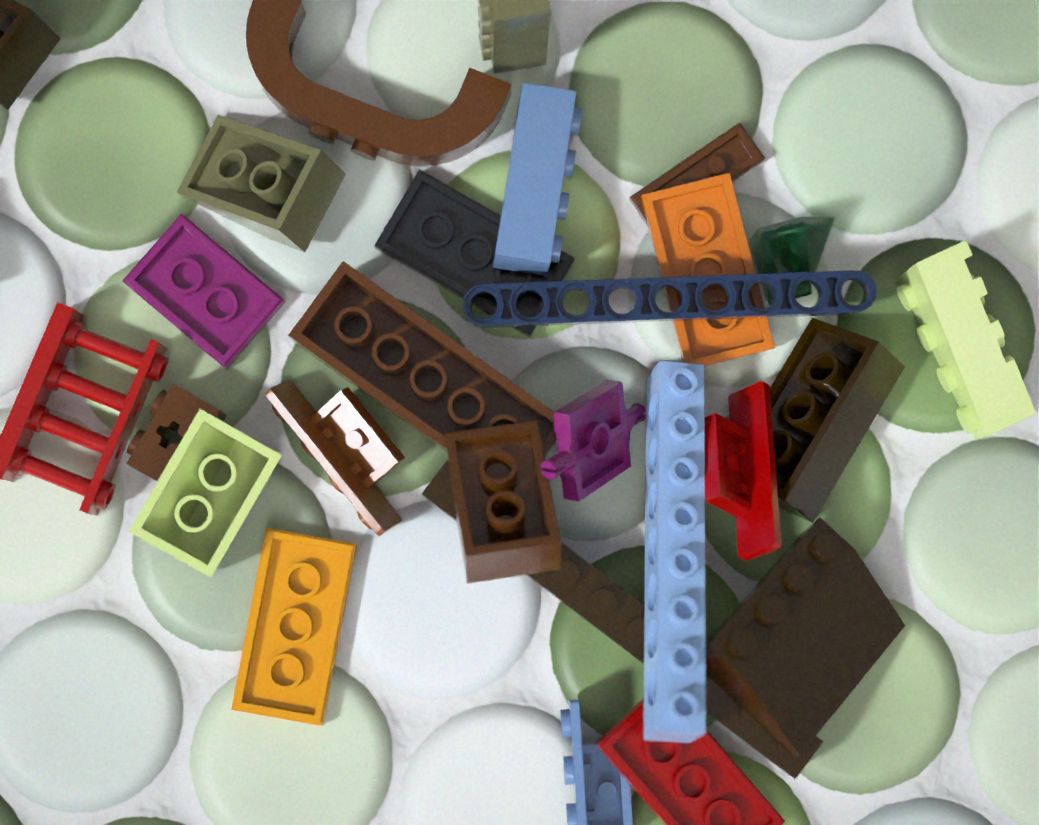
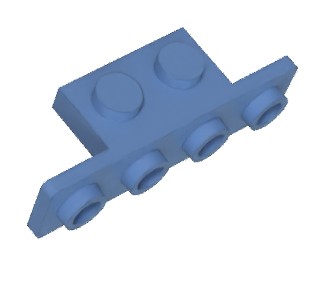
[560,698,633,825]

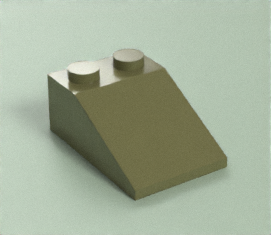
[177,115,346,252]

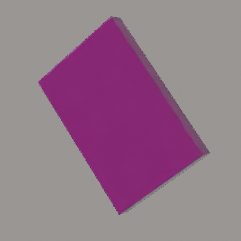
[122,213,285,370]

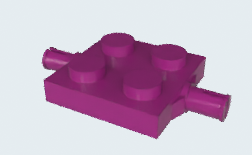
[540,380,646,502]

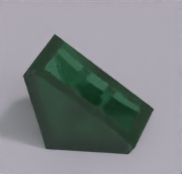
[749,217,835,305]

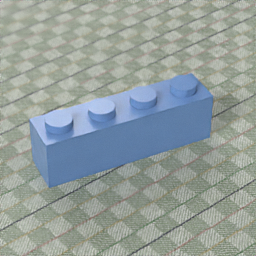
[493,82,582,276]

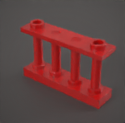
[0,302,169,516]

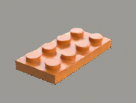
[641,173,775,367]

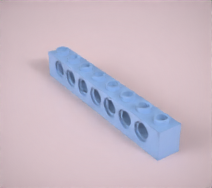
[644,361,706,743]

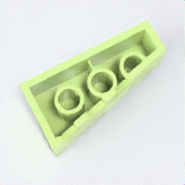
[897,240,1036,440]

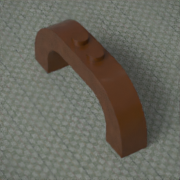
[246,0,512,166]

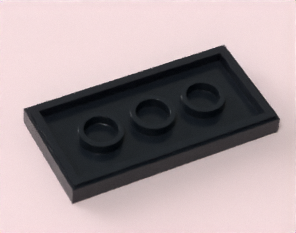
[374,169,575,337]

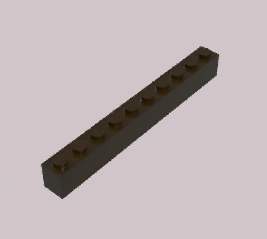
[421,460,823,779]

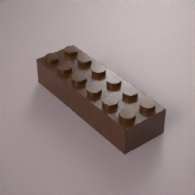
[288,261,557,458]

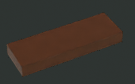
[629,122,765,226]

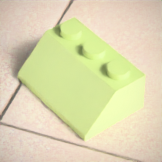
[128,409,282,577]

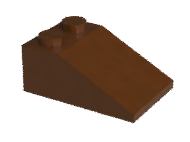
[444,420,561,584]

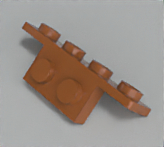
[265,380,405,536]

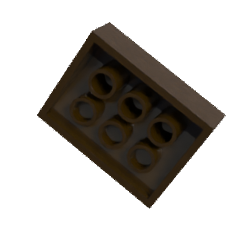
[705,517,906,758]

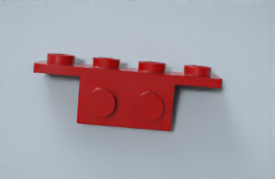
[704,381,781,561]

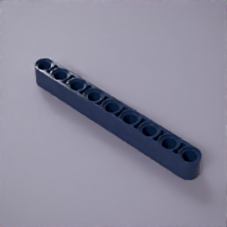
[462,270,877,328]

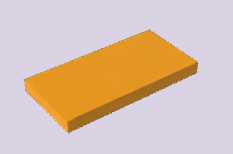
[231,528,357,726]

